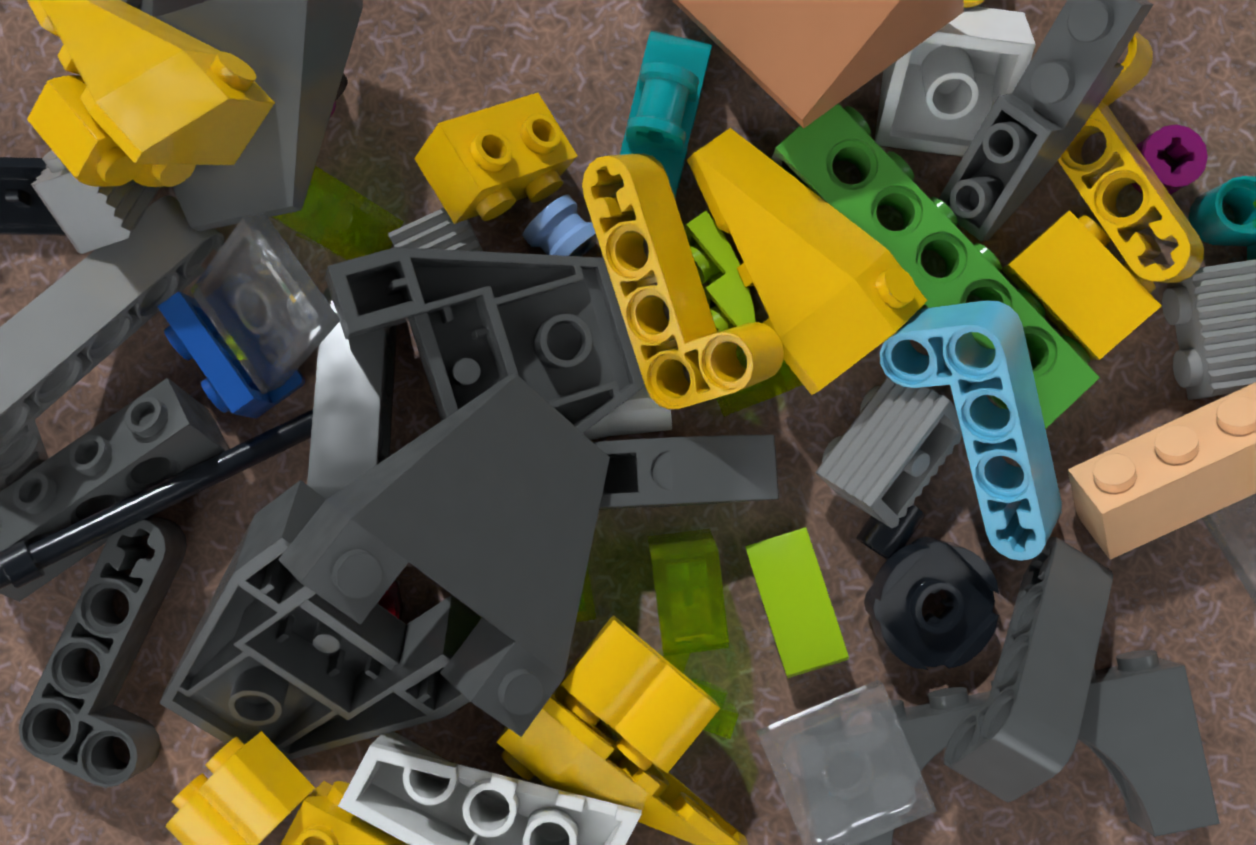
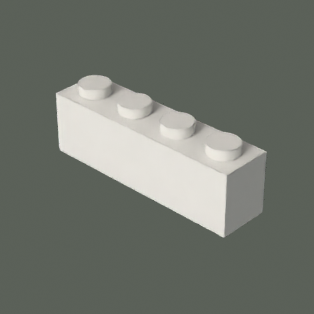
[338,732,642,845]

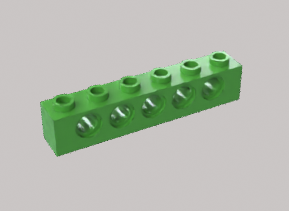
[771,103,1100,429]

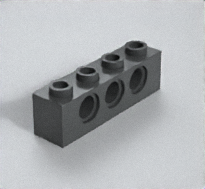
[0,378,229,602]

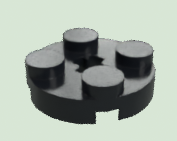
[864,536,999,670]

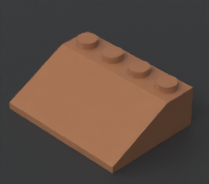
[672,0,964,128]

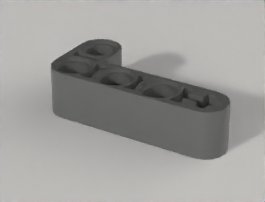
[307,288,397,499]
[19,517,187,788]
[944,537,1113,803]

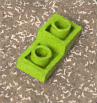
[685,210,756,358]
[745,527,849,678]

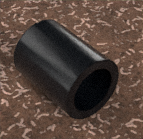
[856,505,926,560]

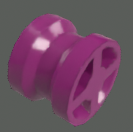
[1131,124,1208,195]

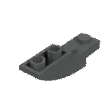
[939,0,1154,242]
[593,435,779,510]

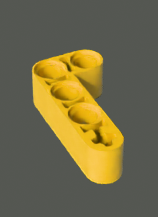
[1058,31,1204,283]
[582,153,784,410]

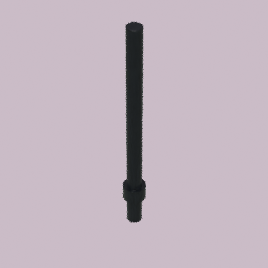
[0,409,313,589]

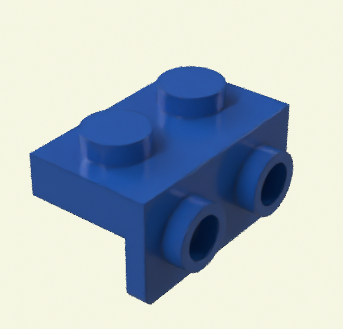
[157,282,305,419]

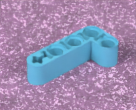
[879,300,1062,561]

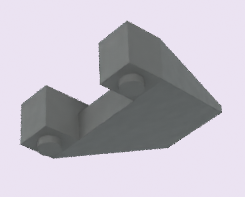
[121,0,363,231]
[325,247,645,433]
[278,373,610,737]
[159,480,482,760]

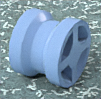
[522,194,598,257]

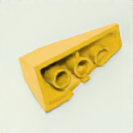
[27,0,275,165]
[687,128,928,395]
[497,683,748,845]

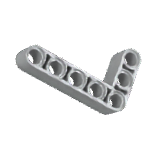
[0,195,224,491]

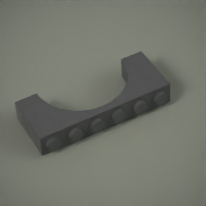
[789,650,1220,845]

